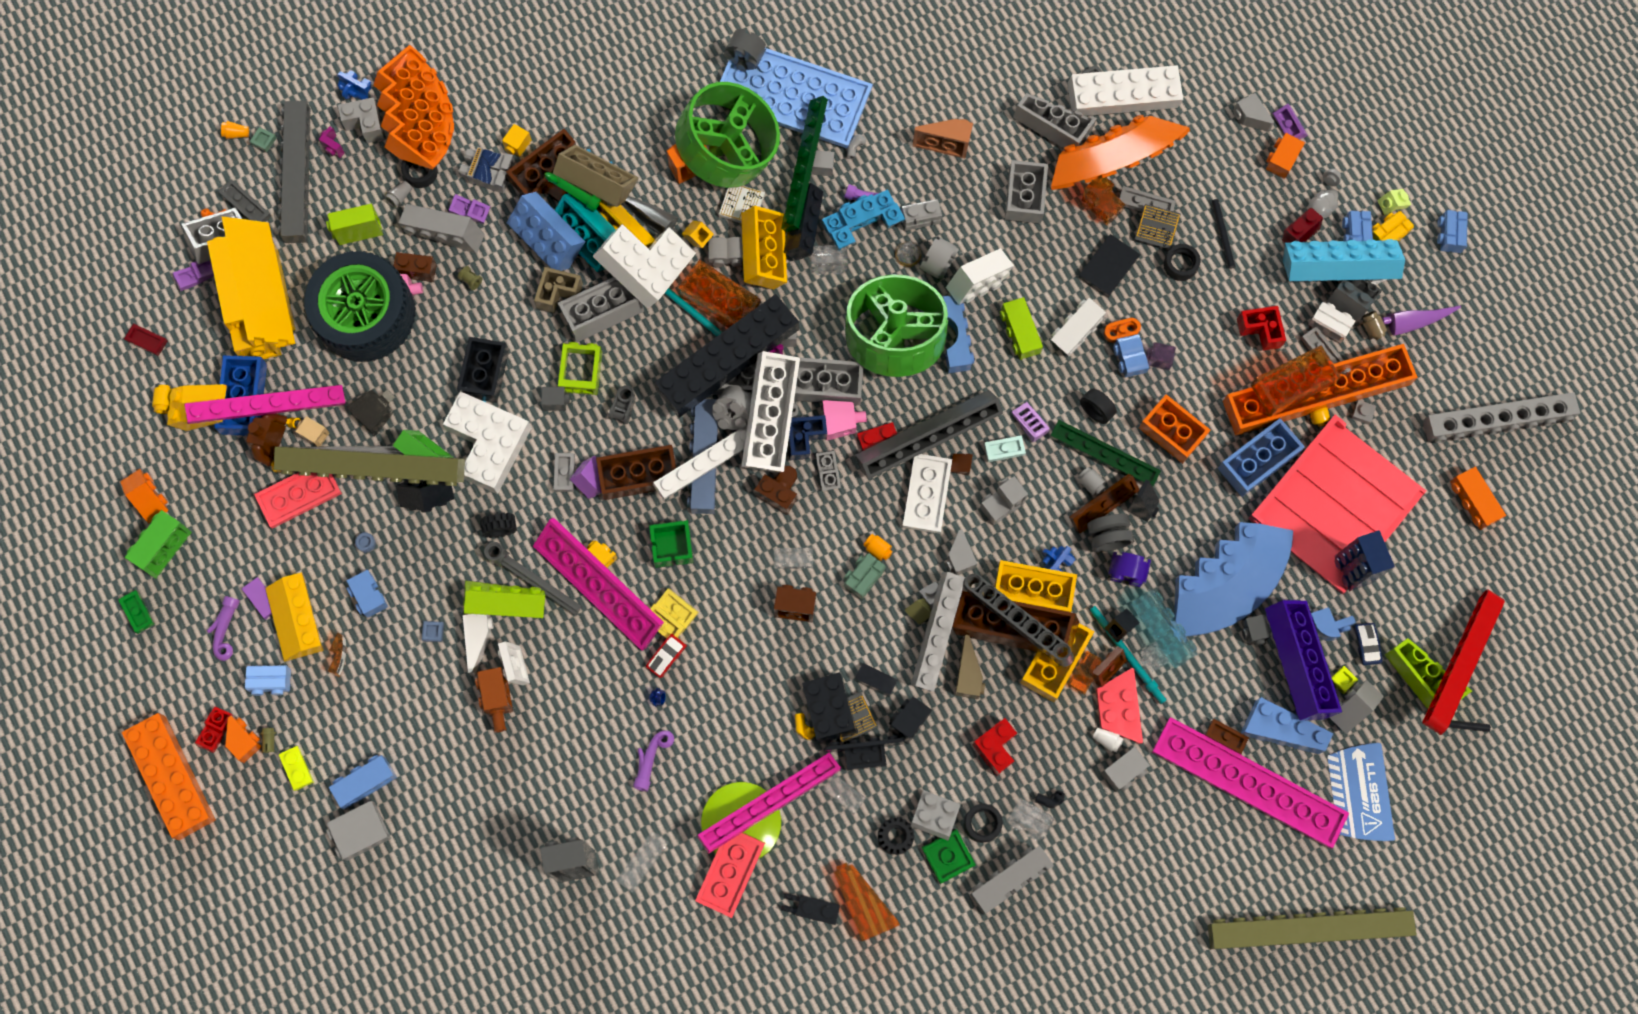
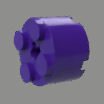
[1108,552,1151,588]

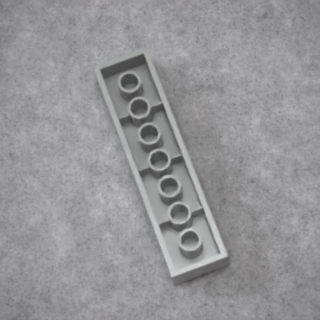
[713,357,863,405]

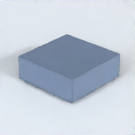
[422,621,444,642]

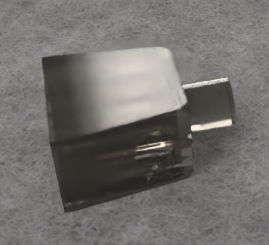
[346,389,395,437]

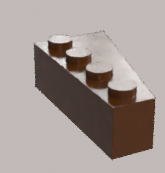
[506,129,576,196]

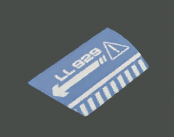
[1327,743,1395,841]

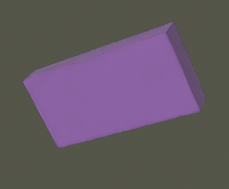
[242,577,272,620]

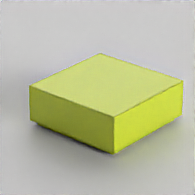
[1331,666,1358,694]

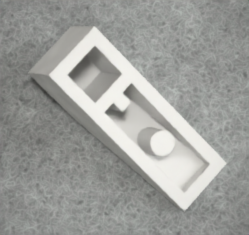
[463,614,494,676]

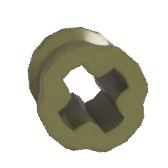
[458,266,483,290]

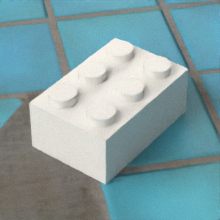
[946,248,1014,305]

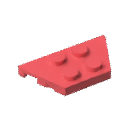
[1096,668,1143,744]

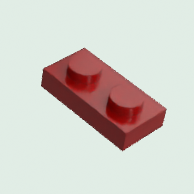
[857,422,897,451]

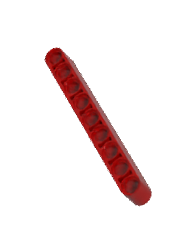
[1422,589,1505,735]

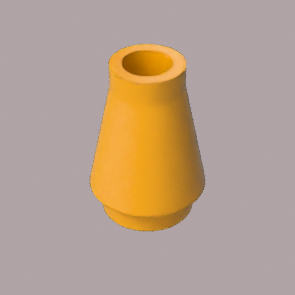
[221,121,249,139]

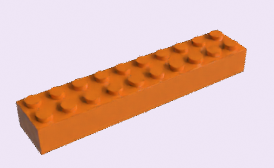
[1222,344,1418,436]

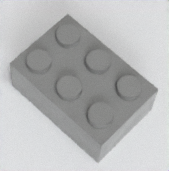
[1005,160,1048,223]

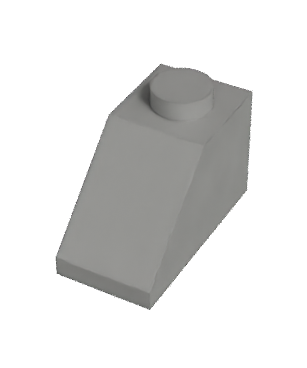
[1233,93,1274,131]
[946,529,977,575]

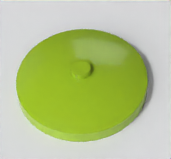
[701,782,781,859]

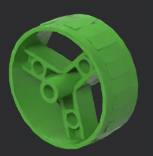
[675,82,780,188]
[845,275,948,377]

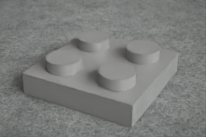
[911,790,961,840]

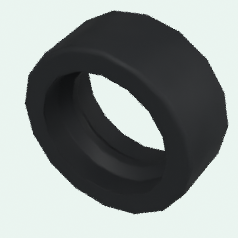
[401,160,438,188]
[1163,244,1201,281]
[1080,388,1117,424]
[964,803,1003,843]

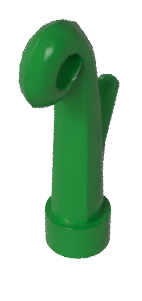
[544,172,601,212]

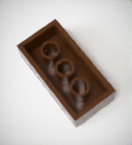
[596,445,676,500]

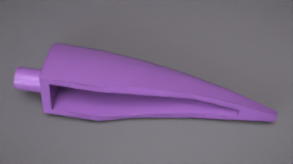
[1382,305,1461,336]

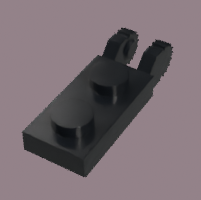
[781,893,840,925]

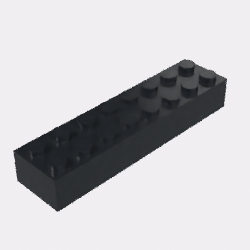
[654,294,799,418]

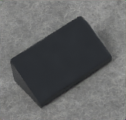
[854,663,898,697]

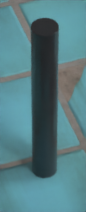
[1448,720,1491,732]

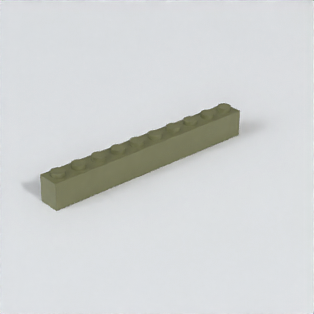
[274,447,465,486]
[1207,907,1417,950]

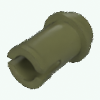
[260,728,276,753]

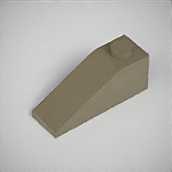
[955,635,985,699]

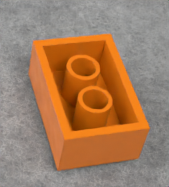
[1139,394,1211,464]

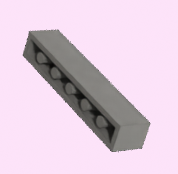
[911,572,966,691]

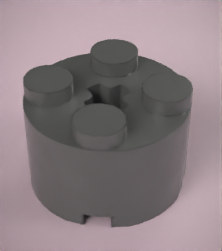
[723,29,766,71]

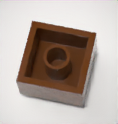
[774,585,816,623]

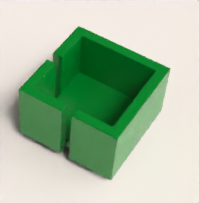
[649,520,694,568]

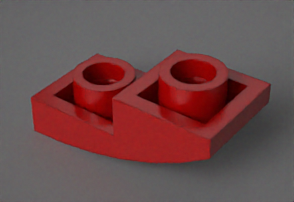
[195,707,233,753]

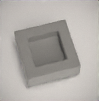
[1351,400,1376,425]

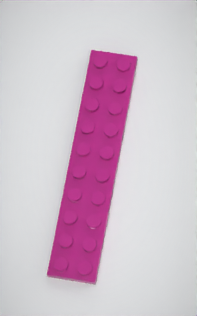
[1152,717,1349,849]

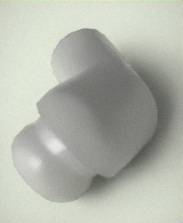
[847,134,866,159]

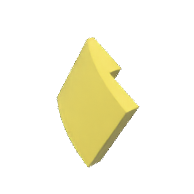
[651,588,699,639]

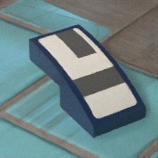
[1354,623,1383,666]

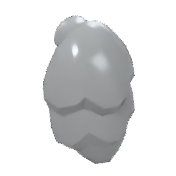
[1308,189,1339,219]

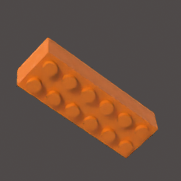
[121,713,216,840]

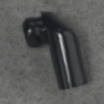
[1035,790,1065,808]

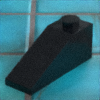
[1127,479,1160,522]

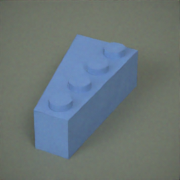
[1241,697,1333,754]

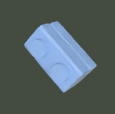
[245,665,291,696]

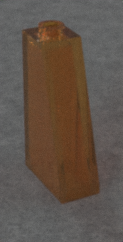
[833,863,900,942]

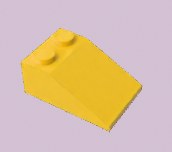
[167,384,227,431]

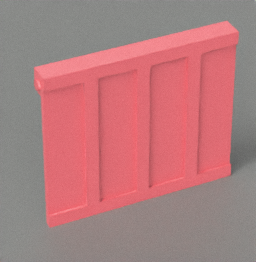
[1248,415,1427,594]

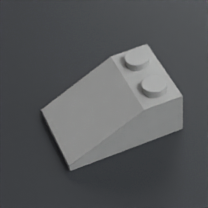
[181,208,242,264]

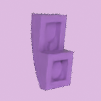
[448,194,491,224]
[173,261,214,291]

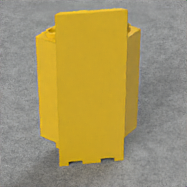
[207,216,296,360]

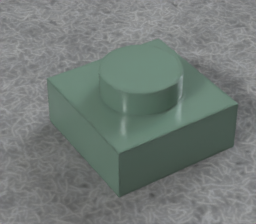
[250,127,276,152]

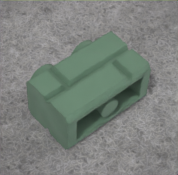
[843,553,886,600]

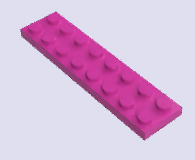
[533,518,664,651]

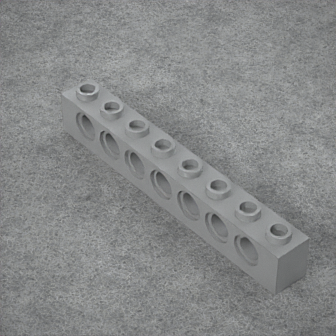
[1423,392,1580,443]

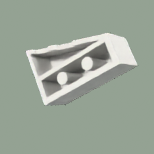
[1051,298,1108,356]

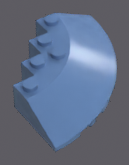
[1174,522,1293,637]

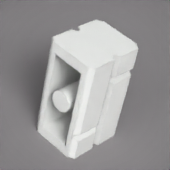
[1308,302,1355,343]

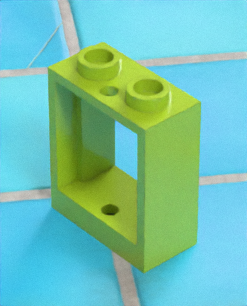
[558,342,602,395]

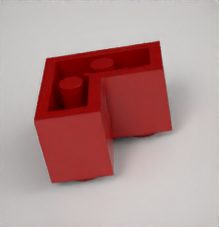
[1237,306,1286,351]
[972,718,1017,776]

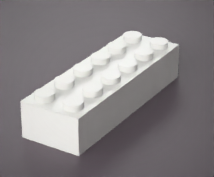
[1068,65,1183,116]
[741,351,800,473]

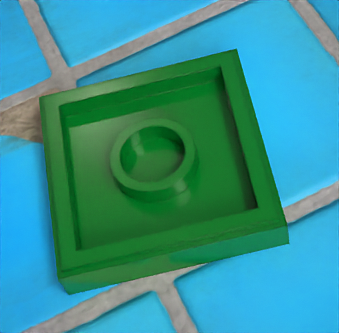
[921,829,976,884]

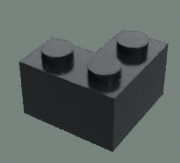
[396,480,454,513]
[889,696,932,744]

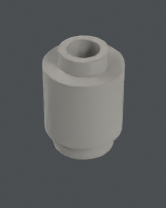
[1078,467,1106,495]

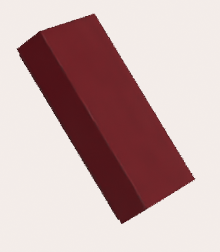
[124,323,168,356]

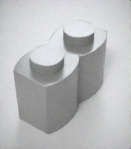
[708,237,743,267]

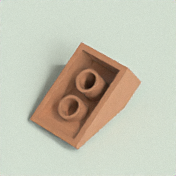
[913,119,973,159]

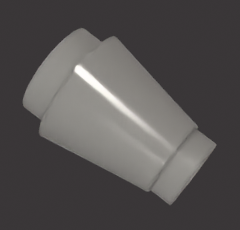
[385,181,412,208]

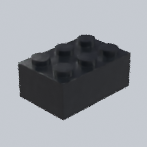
[457,337,509,403]
[802,672,858,744]

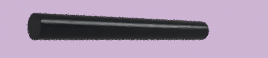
[1211,199,1236,269]

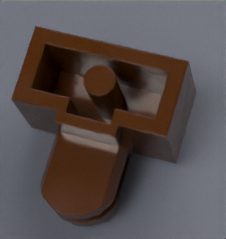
[754,466,797,515]

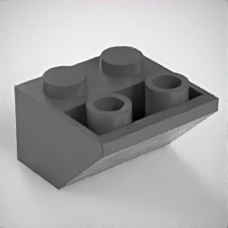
[1327,280,1382,324]

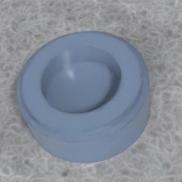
[355,532,376,553]

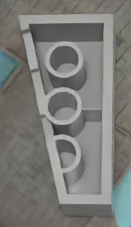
[1013,93,1097,148]
[398,204,485,254]
[970,845,1054,915]

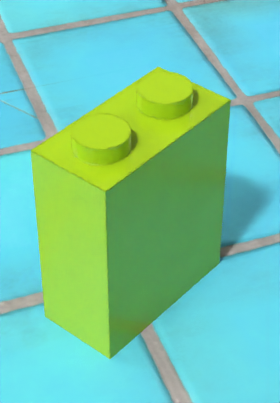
[326,203,383,245]

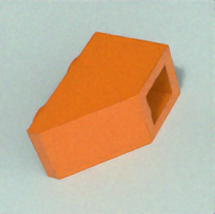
[226,716,262,763]

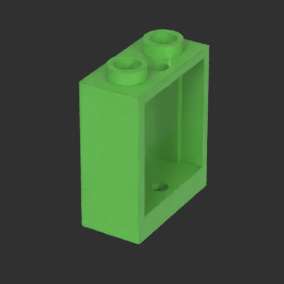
[393,430,454,458]

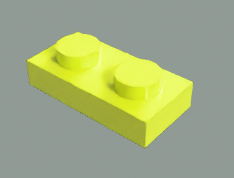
[279,746,314,791]

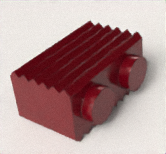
[1282,208,1323,243]

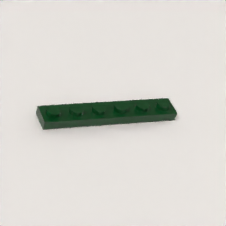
[1049,420,1161,487]

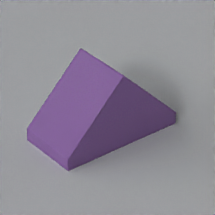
[570,456,602,499]

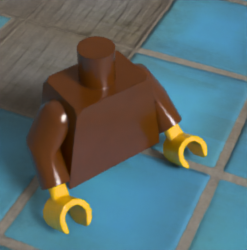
[246,413,301,473]

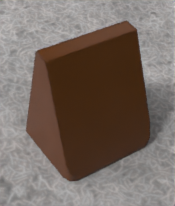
[950,454,973,476]

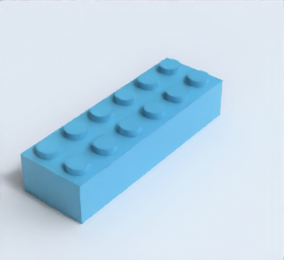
[1283,239,1405,281]

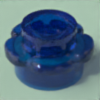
[650,688,666,707]

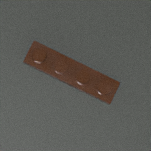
[1069,474,1139,533]

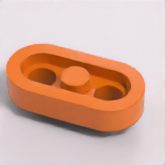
[1104,318,1141,343]

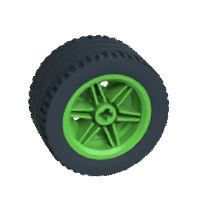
[303,251,416,362]

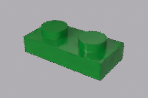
[118,590,155,634]

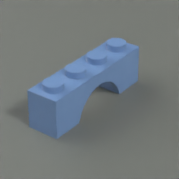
[943,295,974,373]

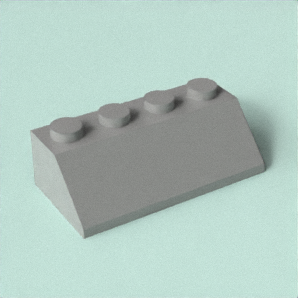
[558,277,644,342]

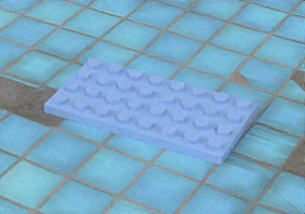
[720,48,873,148]

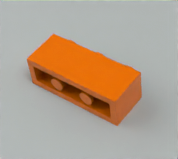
[1450,466,1507,530]

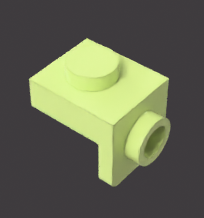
[1378,189,1412,215]

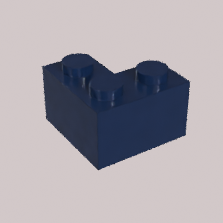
[788,415,827,461]

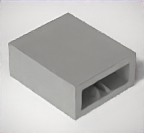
[326,801,392,861]

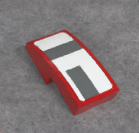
[646,634,687,678]

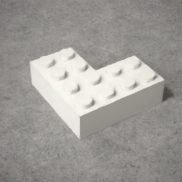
[593,224,696,309]
[443,391,532,494]

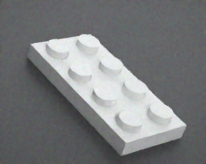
[902,454,952,534]

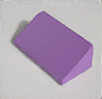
[1272,104,1308,140]

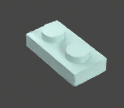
[984,435,1026,462]

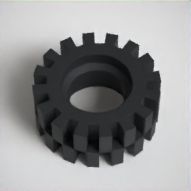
[480,512,517,538]
[878,817,915,855]

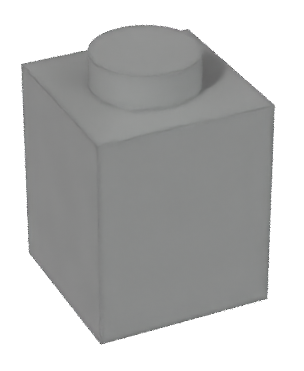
[811,150,834,177]

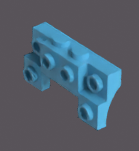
[821,189,905,251]

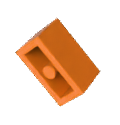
[1266,133,1305,179]

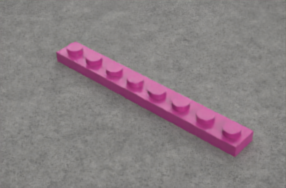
[184,385,345,424]
[697,752,841,854]

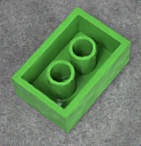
[124,510,192,579]

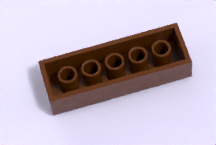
[952,591,1079,657]

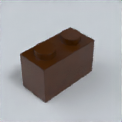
[393,252,437,282]

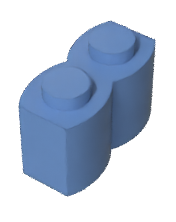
[1113,334,1149,378]

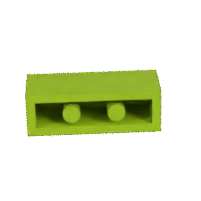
[1000,297,1043,360]

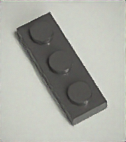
[218,179,271,222]

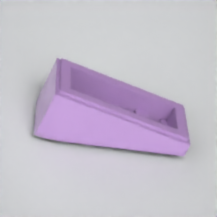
[1011,402,1050,442]

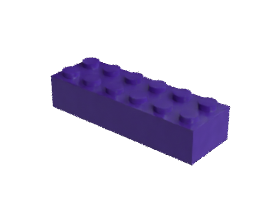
[1265,600,1342,721]

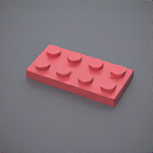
[254,472,342,529]
[695,832,766,918]

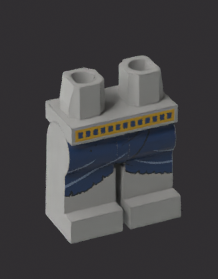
[459,147,515,194]

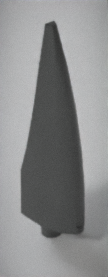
[622,196,678,234]

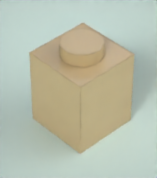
[295,416,329,447]

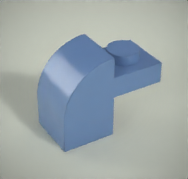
[1311,607,1356,641]

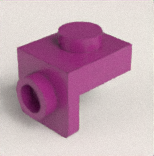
[319,126,345,159]

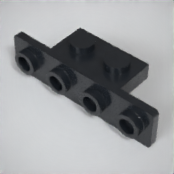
[825,735,904,771]

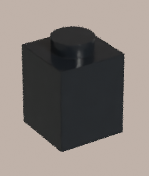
[1104,608,1140,643]

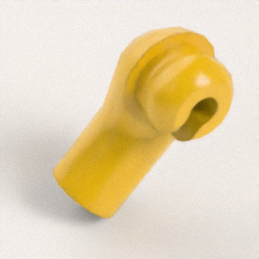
[795,713,815,740]

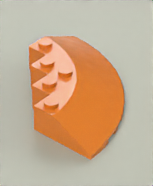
[373,45,454,170]
[1051,115,1190,190]

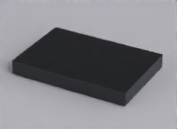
[1078,234,1141,298]

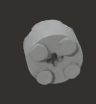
[919,236,959,280]
[712,386,752,430]

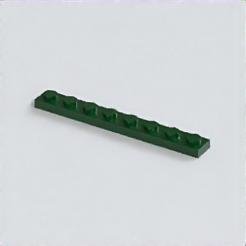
[781,96,828,232]

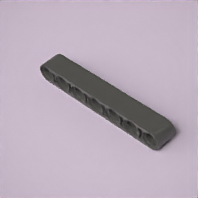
[964,574,1074,667]

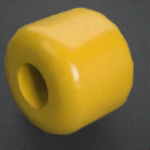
[1310,407,1330,427]

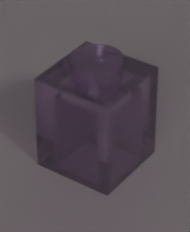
[1146,342,1176,370]

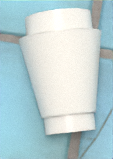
[1093,728,1124,753]

